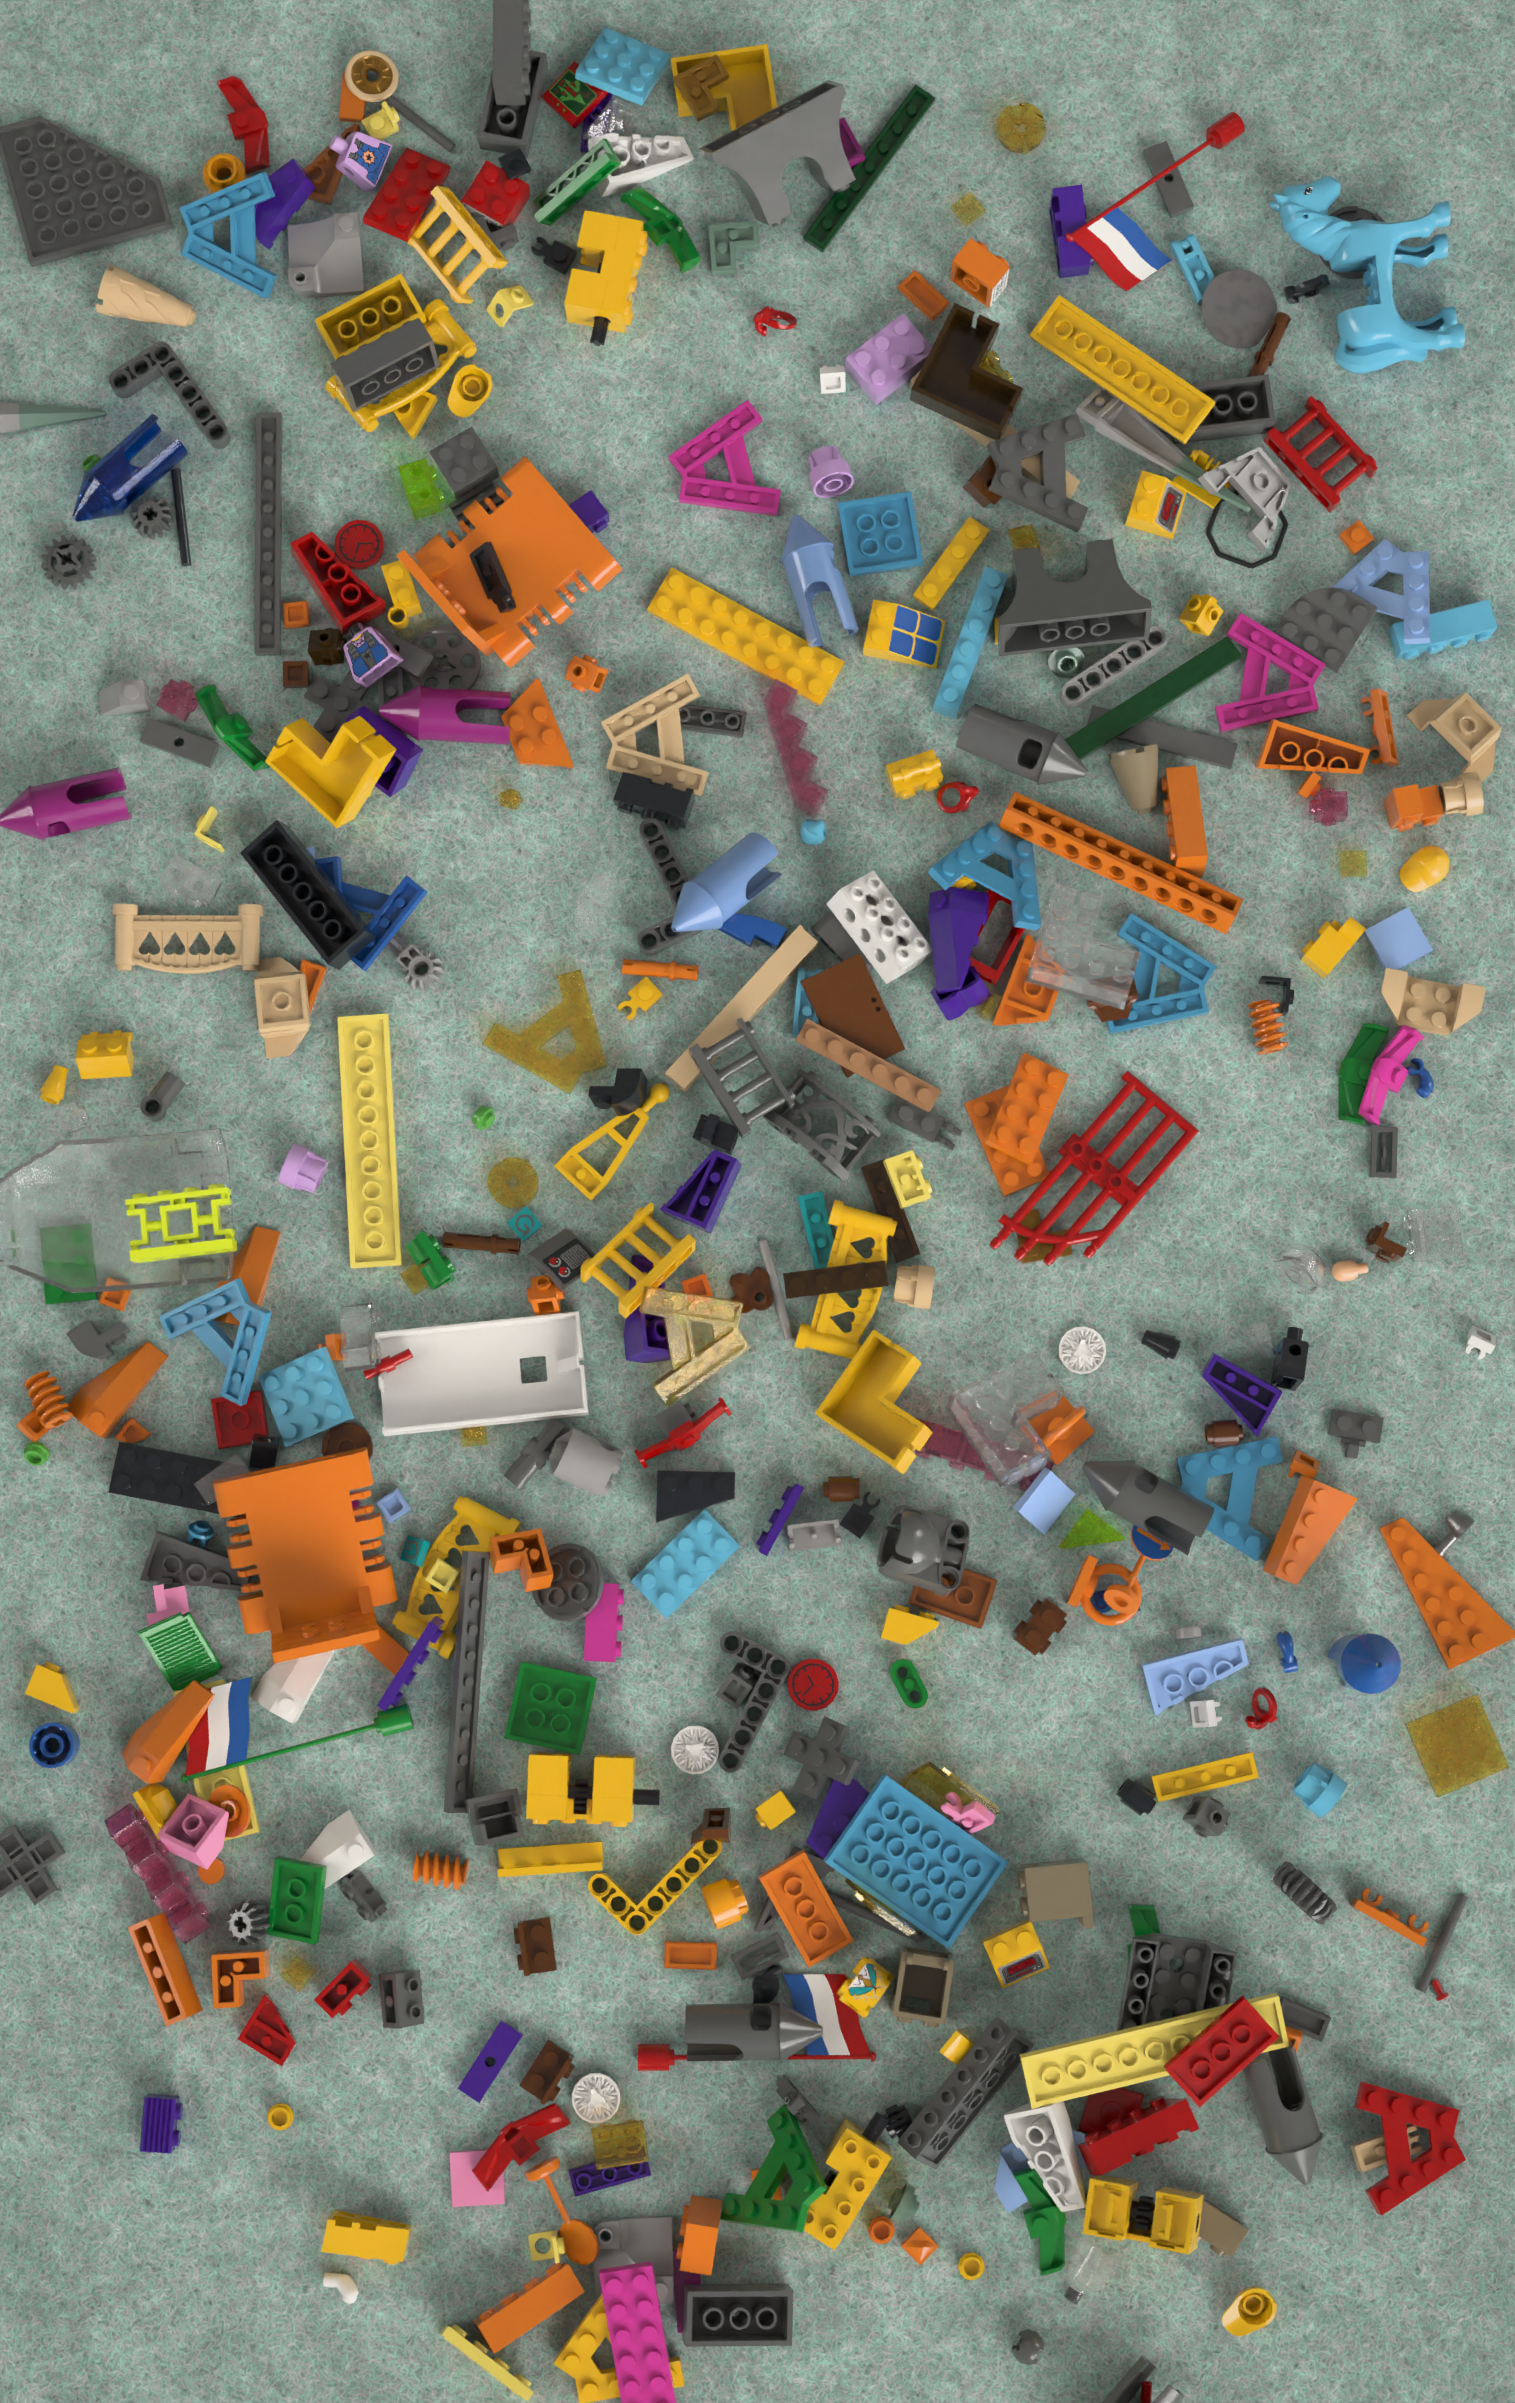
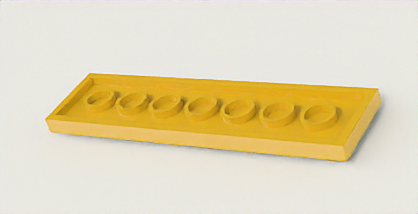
[1029,295,1216,444]
[647,567,845,706]

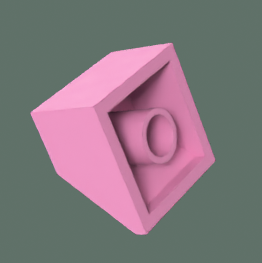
[157,1793,229,1869]

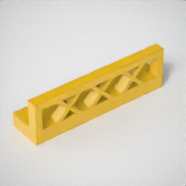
[497,1841,604,1877]

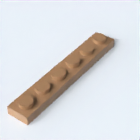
[795,1019,941,1112]

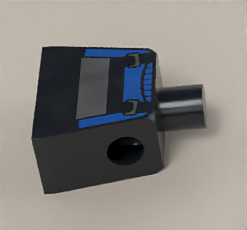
[1270,1327,1309,1391]

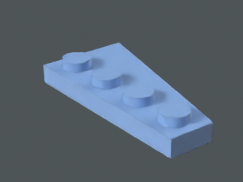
[1141,1638,1249,1716]

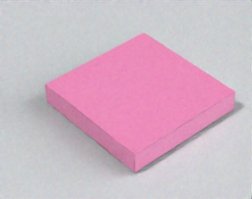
[450,2149,505,2207]

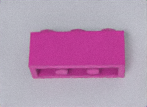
[584,1583,624,1662]

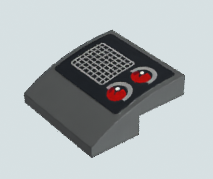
[527,1228,595,1292]

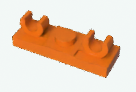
[1361,688,1399,767]
[1350,1887,1429,1947]

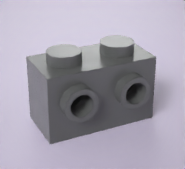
[379,1970,424,2028]

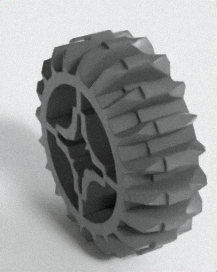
[1271,1862,1337,1925]

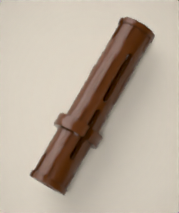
[1247,312,1291,377]
[443,1232,521,1255]

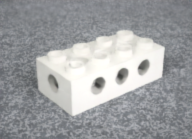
[827,870,932,984]

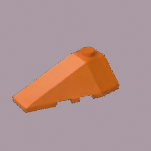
[213,1226,281,1327]
[67,1341,168,1439]
[122,1680,215,1784]

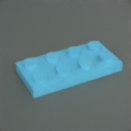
[631,1509,740,1618]

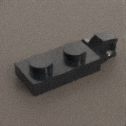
[469,542,516,613]

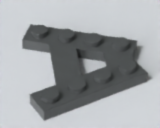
[987,413,1088,532]

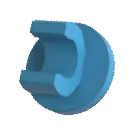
[187,1520,214,1547]

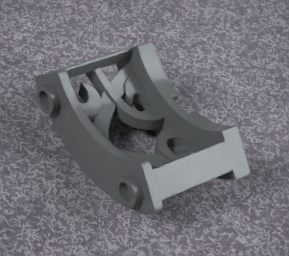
[762,1069,882,1182]

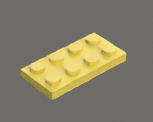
[439,2324,534,2401]

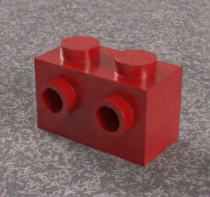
[314,1958,373,2018]

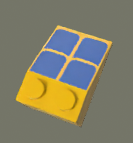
[863,599,946,669]

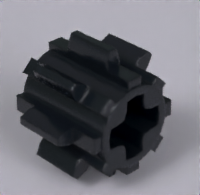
[884,2104,913,2139]

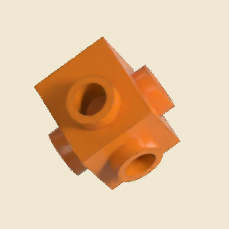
[564,654,609,693]
[527,1275,565,1316]

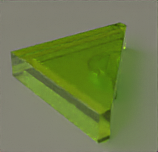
[1058,1509,1125,1549]

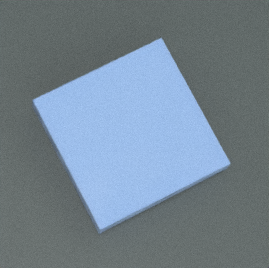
[1363,907,1433,970]
[1013,1467,1075,1534]

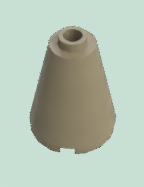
[1108,744,1159,815]

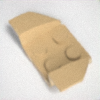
[1406,692,1502,782]
[254,957,311,1059]
[1381,968,1486,1036]

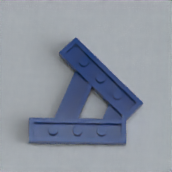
[315,856,428,971]

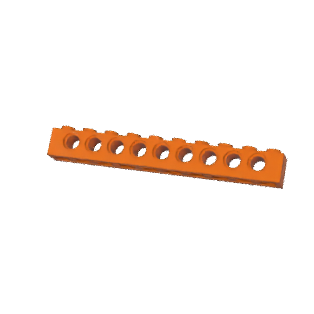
[998,792,1244,934]

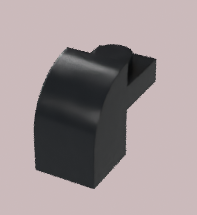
[588,1068,648,1116]
[692,1113,739,1155]

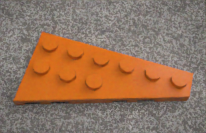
[1378,1517,1515,1669]

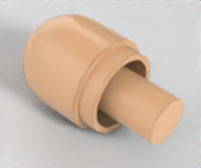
[1331,1260,1368,1281]

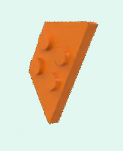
[501,678,574,769]
[992,934,1066,1027]

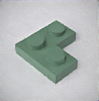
[708,221,759,275]

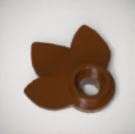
[728,1266,774,1314]

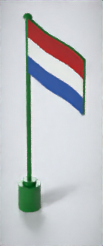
[181,1676,414,1783]

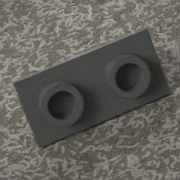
[339,1869,388,1923]

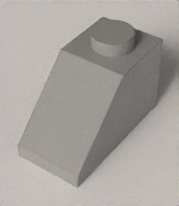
[99,679,151,716]

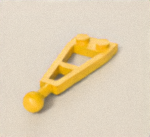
[554,1083,670,1202]

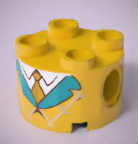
[836,1956,895,2019]

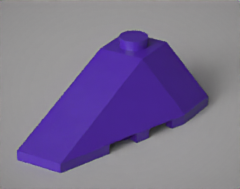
[928,887,989,994]
[624,1254,685,1363]

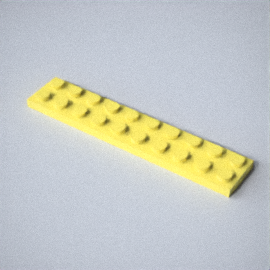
[337,1014,402,1269]
[1019,1993,1289,2109]

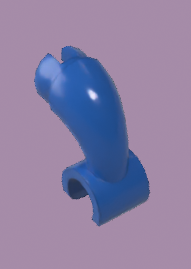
[1406,1058,1434,1098]
[1277,1631,1298,1673]

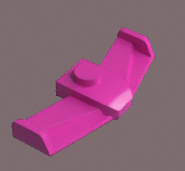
[1358,1025,1424,1126]

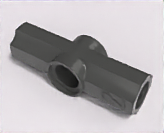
[503,1419,570,1490]

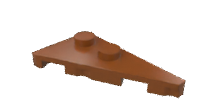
[304,123,361,205]

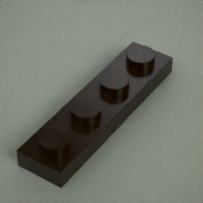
[861,1159,920,1263]
[783,1261,888,1299]

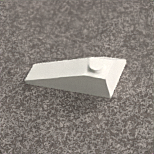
[588,133,694,197]
[300,1810,378,1889]

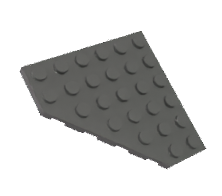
[0,116,174,267]

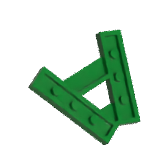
[720,2104,828,2233]

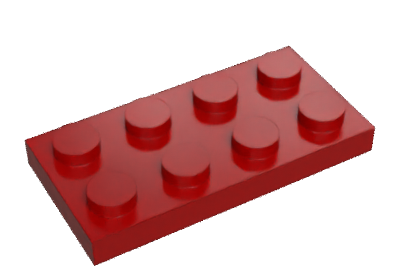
[363,147,450,242]
[1163,1995,1279,2108]

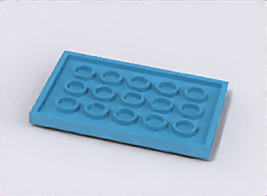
[823,1774,1008,1949]

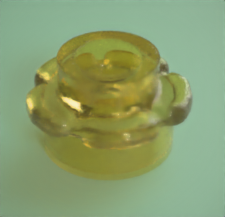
[499,789,523,810]

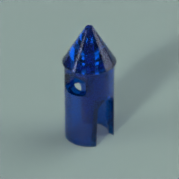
[72,414,188,522]

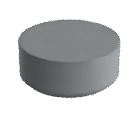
[1175,1626,1202,1640]

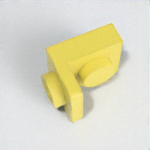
[361,101,400,140]

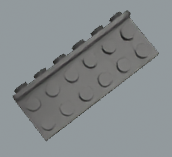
[898,2017,1035,2170]

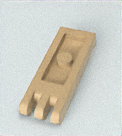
[1350,2124,1423,2172]

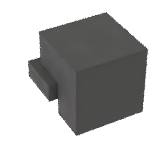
[465,1788,524,1846]

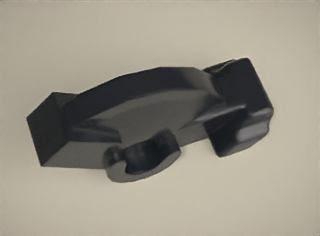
[1284,274,1330,304]
[752,1964,783,2003]

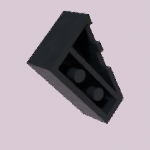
[613,772,695,830]
[656,1470,735,1523]

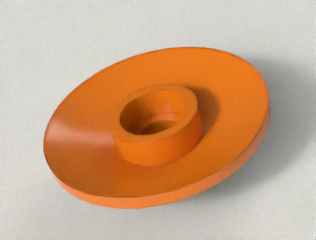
[208,1785,251,1838]

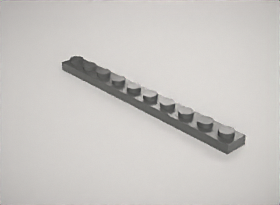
[254,413,283,656]
[444,1551,490,1813]

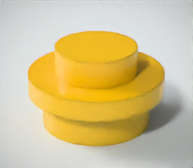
[267,2103,294,2131]
[958,2252,985,2280]

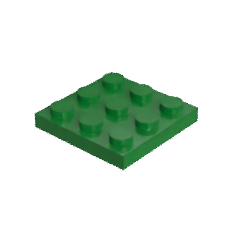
[504,1661,597,1755]

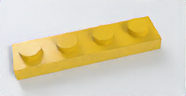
[912,516,990,611]
[1151,1752,1259,1802]

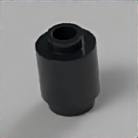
[1116,1778,1157,1816]

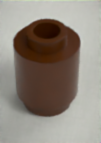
[1205,1419,1243,1447]
[823,1476,860,1502]

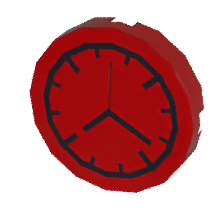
[334,520,385,570]
[787,1659,839,1711]

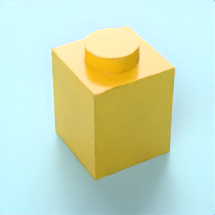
[754,1789,796,1830]

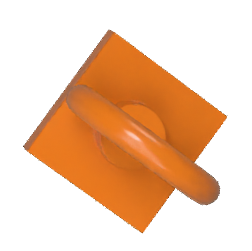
[1022,1393,1095,1466]
[1065,1555,1142,1626]

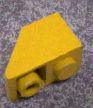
[880,1604,939,1645]

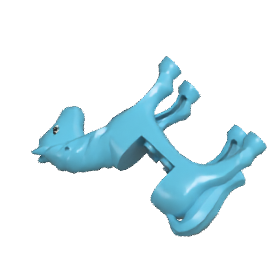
[1269,176,1465,374]

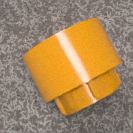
[203,153,248,194]
[701,1878,749,1930]

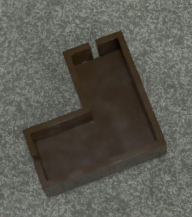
[910,303,1023,440]

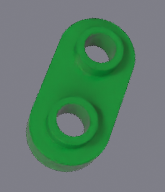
[889,1659,928,1709]

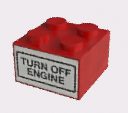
[461,160,531,231]

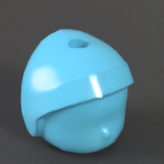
[800,819,826,845]

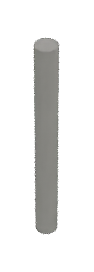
[758,1240,794,1340]

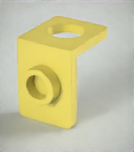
[487,285,534,327]
[194,806,225,853]
[528,2230,565,2263]

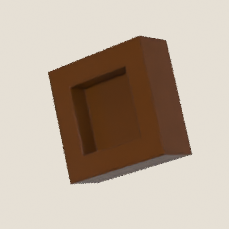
[283,661,309,688]

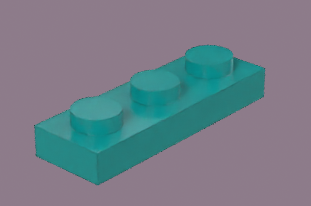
[797,1191,834,1269]

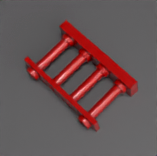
[1264,395,1378,513]

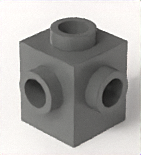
[1183,1796,1230,1838]

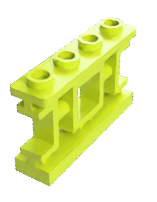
[125,1184,238,1263]

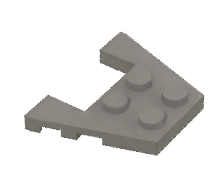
[1198,447,1292,551]

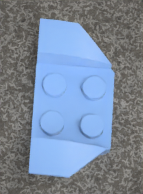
[994,2130,1086,2213]

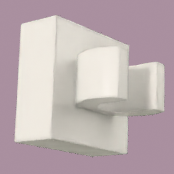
[820,364,846,394]
[1466,1325,1496,1360]
[1190,1700,1222,1728]

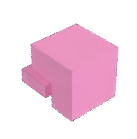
[146,1584,189,1626]

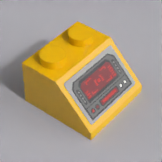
[1125,470,1186,539]
[981,1919,1050,1989]

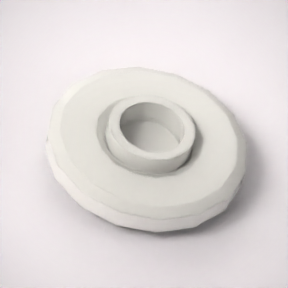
[1058,1326,1106,1374]
[671,1725,719,1774]
[572,2073,621,2123]

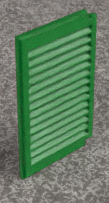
[137,1612,222,1692]

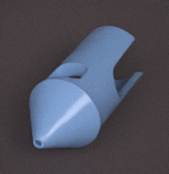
[780,515,859,647]
[671,832,782,932]

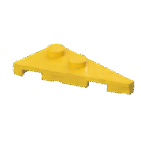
[382,391,438,440]

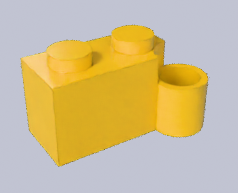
[381,560,423,630]
[1301,916,1366,979]

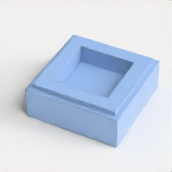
[376,1488,412,1524]

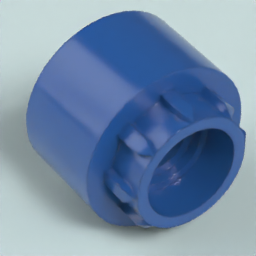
[29,1722,79,1768]

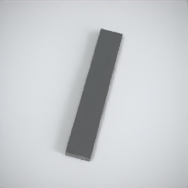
[1087,705,1238,769]

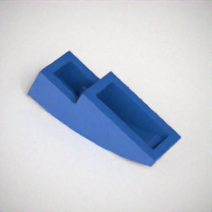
[717,914,787,950]

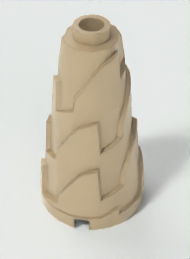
[96,264,197,328]

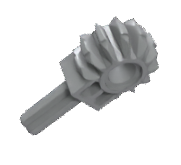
[386,934,445,993]

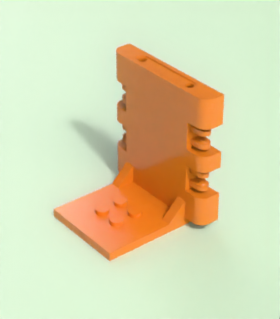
[396,456,623,669]
[212,1447,398,1664]

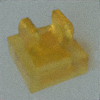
[460,1426,488,1447]

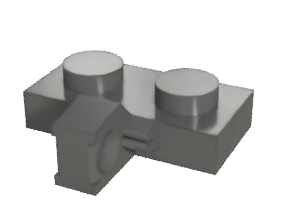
[1328,1409,1384,1459]
[776,2074,820,2124]

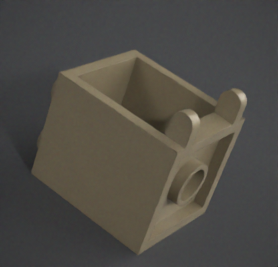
[1017,1858,1094,1929]
[891,1946,955,2028]

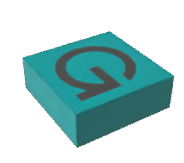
[507,1206,543,1242]
[400,1535,430,1567]

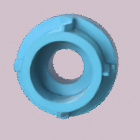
[1292,1762,1347,1818]

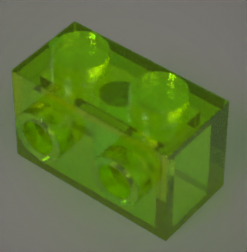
[398,458,445,520]

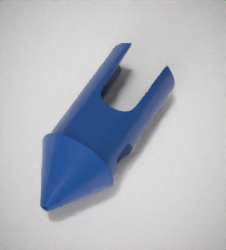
[1328,1634,1401,1694]

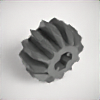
[131,495,174,540]
[226,1900,271,1946]

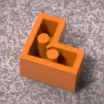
[1384,784,1444,832]
[488,1528,554,1592]
[211,1948,270,2009]
[676,2195,722,2276]

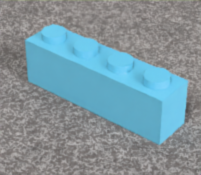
[1389,599,1498,660]

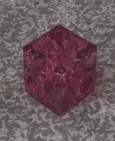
[156,679,198,722]
[1309,788,1348,826]

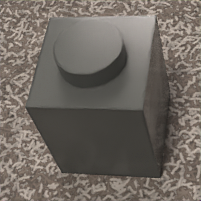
[654,1401,696,1438]

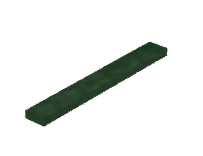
[803,84,935,253]
[1065,636,1242,761]

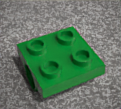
[405,1231,456,1290]

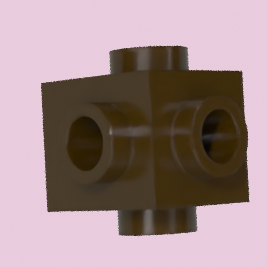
[307,628,347,666]

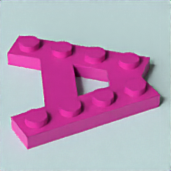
[668,400,781,516]
[1215,613,1326,733]

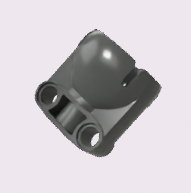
[877,1505,970,1596]

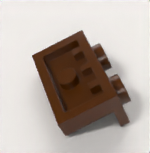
[514,1917,557,1976]
[519,2039,575,2105]

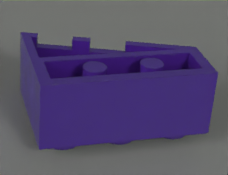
[255,158,316,250]
[1049,185,1094,278]
[660,1149,742,1234]
[1201,1352,1283,1436]
[806,1778,870,1859]

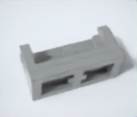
[787,1519,841,1551]

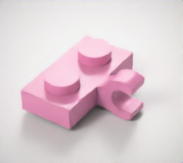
[940,1792,996,1834]

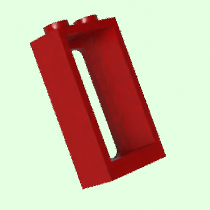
[969,889,1025,986]

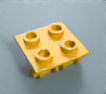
[1172,449,1231,509]

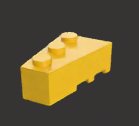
[321,2210,412,2264]

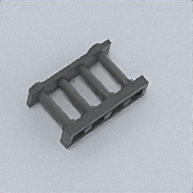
[689,1017,796,1138]

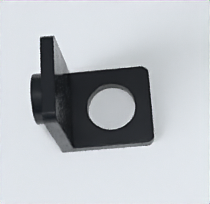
[498,148,531,180]
[1258,976,1294,1016]
[249,1433,280,1469]

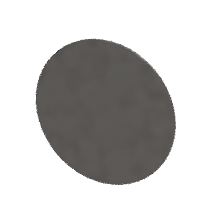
[1202,269,1277,348]

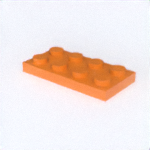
[984,1052,1069,1165]
[964,1085,1049,1197]
[758,1850,854,1968]

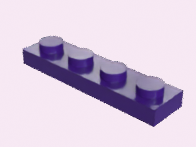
[377,1616,445,1711]

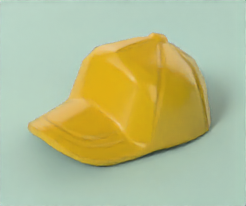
[448,365,493,418]
[1399,846,1449,892]
[1222,2286,1277,2336]

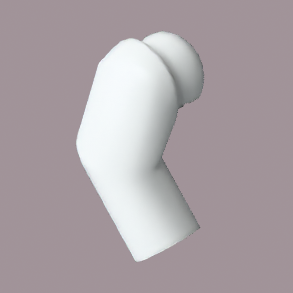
[323,2272,358,2303]

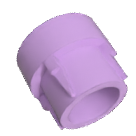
[808,446,854,498]
[278,1143,328,1193]

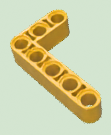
[588,1840,722,1935]

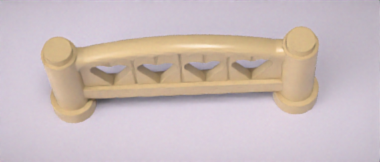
[112,904,264,974]

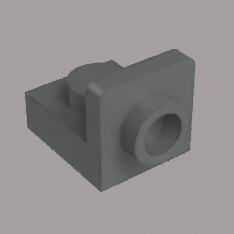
[716,1663,758,1710]

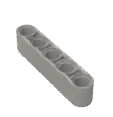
[1060,626,1167,709]

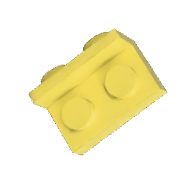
[883,1150,932,1209]

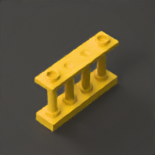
[407,186,508,304]
[580,1202,696,1319]

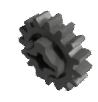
[41,535,97,590]

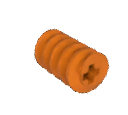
[1247,999,1289,1055]
[24,1371,73,1429]
[412,1850,470,1890]

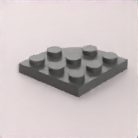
[1274,587,1378,673]

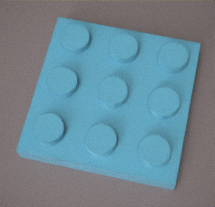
[575,27,671,106]
[258,1347,354,1448]

